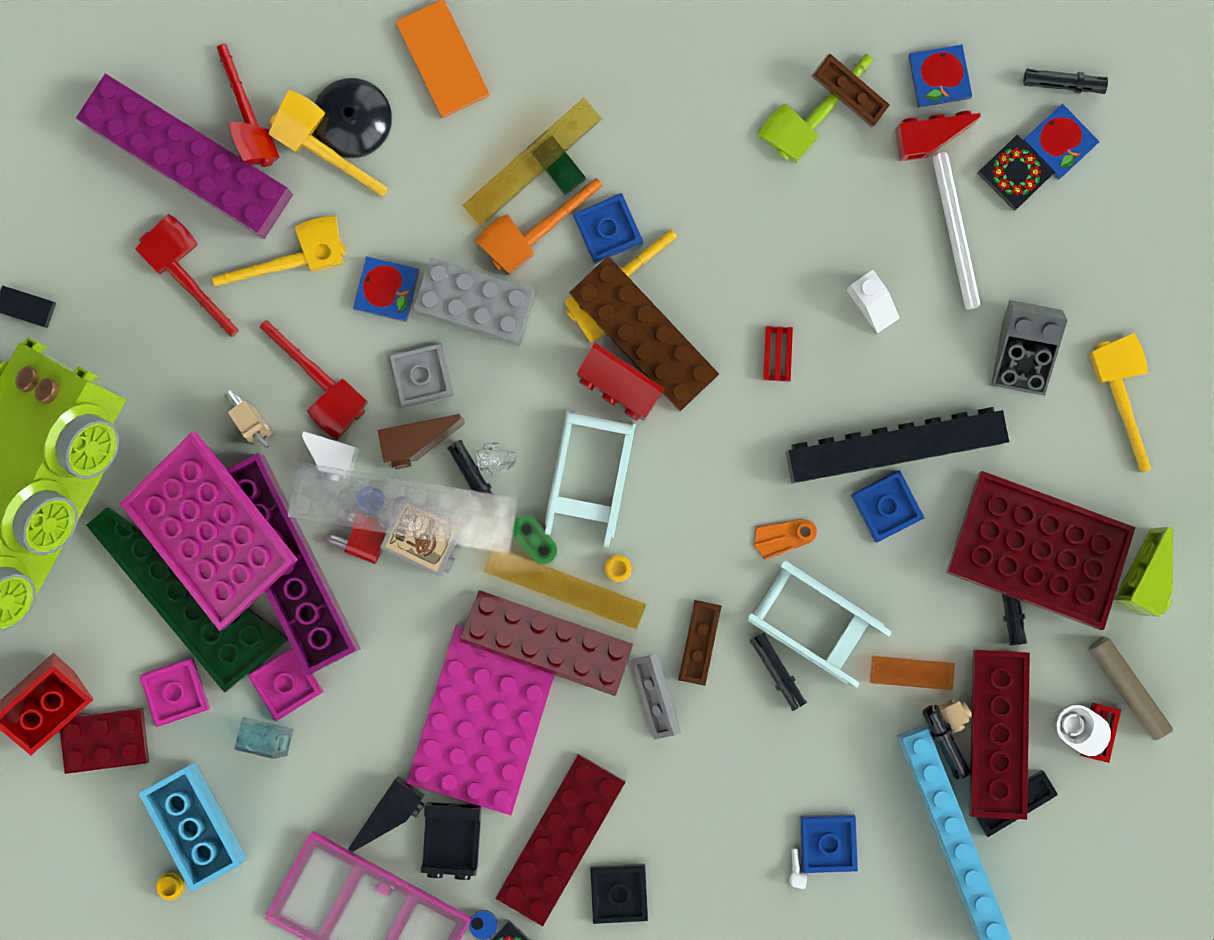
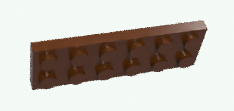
[568,256,719,412]

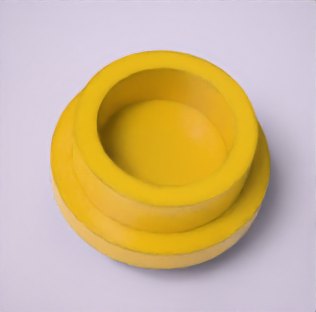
[605,555,632,582]
[156,872,184,901]

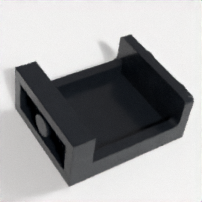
[420,802,482,880]

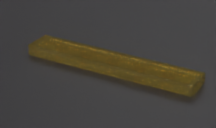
[463,97,602,226]
[484,546,646,630]

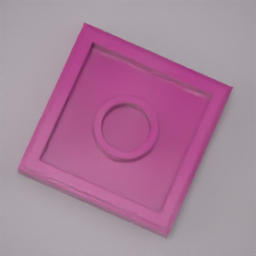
[248,647,324,722]
[139,657,210,728]

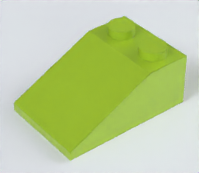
[1114,527,1173,617]

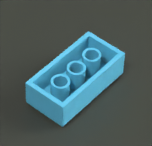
[138,762,247,892]

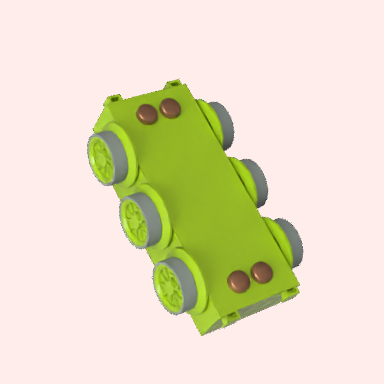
[0,337,127,632]

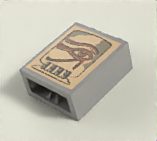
[380,498,467,576]

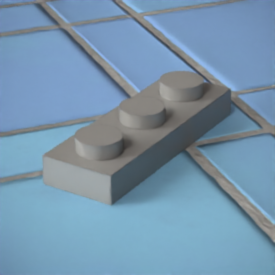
[631,653,681,739]

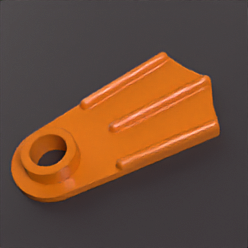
[754,519,817,560]

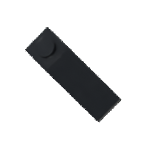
[348,776,425,852]

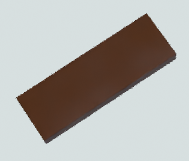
[811,53,890,127]
[678,600,722,686]

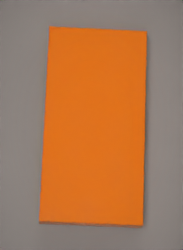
[395,0,490,118]

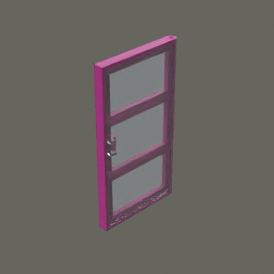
[265,831,472,940]

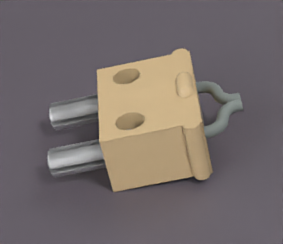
[224,390,274,449]

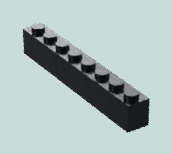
[785,407,1010,484]

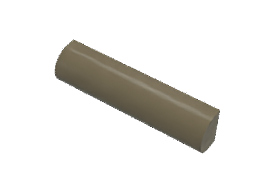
[1089,637,1173,740]

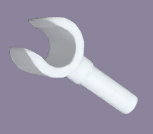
[789,849,807,889]

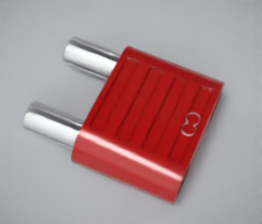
[329,509,391,564]

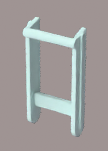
[544,409,636,548]
[747,561,892,688]

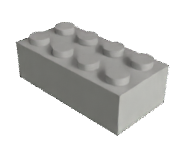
[413,257,536,346]

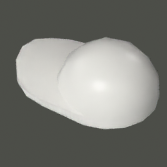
[1054,705,1111,756]

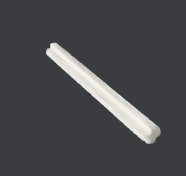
[933,152,980,310]

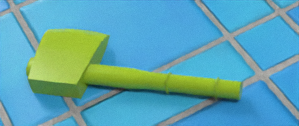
[757,54,874,163]

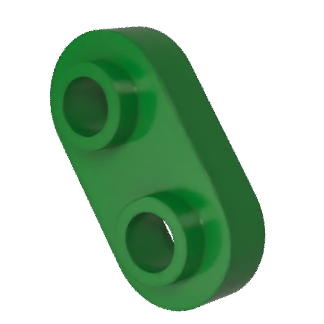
[513,515,557,564]

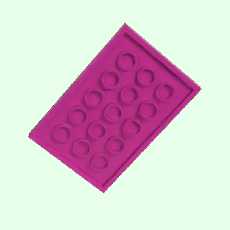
[120,432,298,631]
[407,625,554,816]

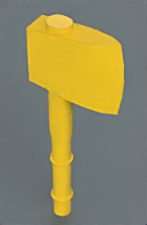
[268,89,388,197]
[212,216,346,287]
[564,229,677,343]
[1089,333,1151,472]

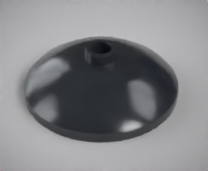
[314,78,392,158]

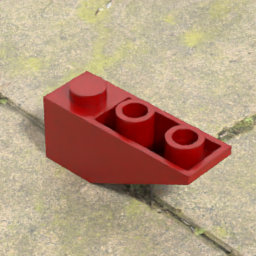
[895,110,981,162]

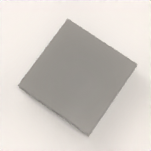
[388,343,454,408]

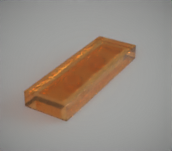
[870,655,955,690]

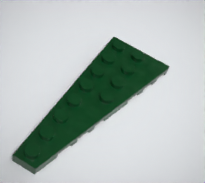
[86,507,288,693]

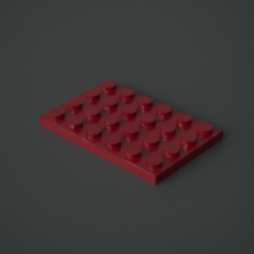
[946,471,1136,630]

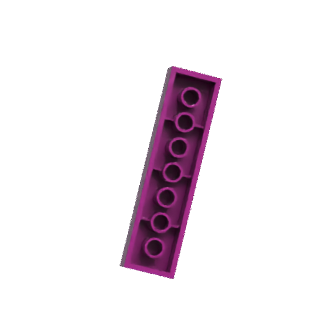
[76,73,293,239]
[226,453,361,676]

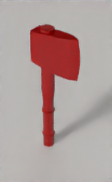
[216,44,280,167]
[135,214,239,337]
[259,320,368,440]

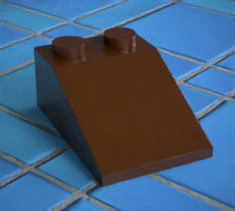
[377,414,465,470]

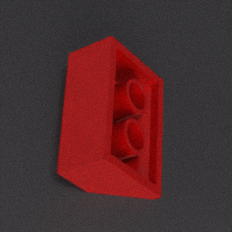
[577,342,664,421]
[0,652,93,756]

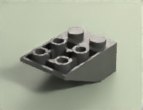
[992,300,1068,396]

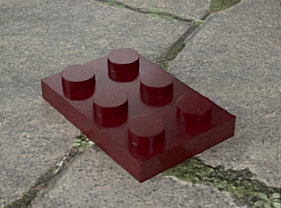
[60,708,149,774]

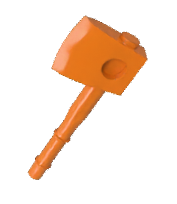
[474,178,603,275]

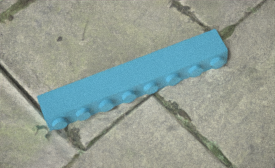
[897,726,1012,940]

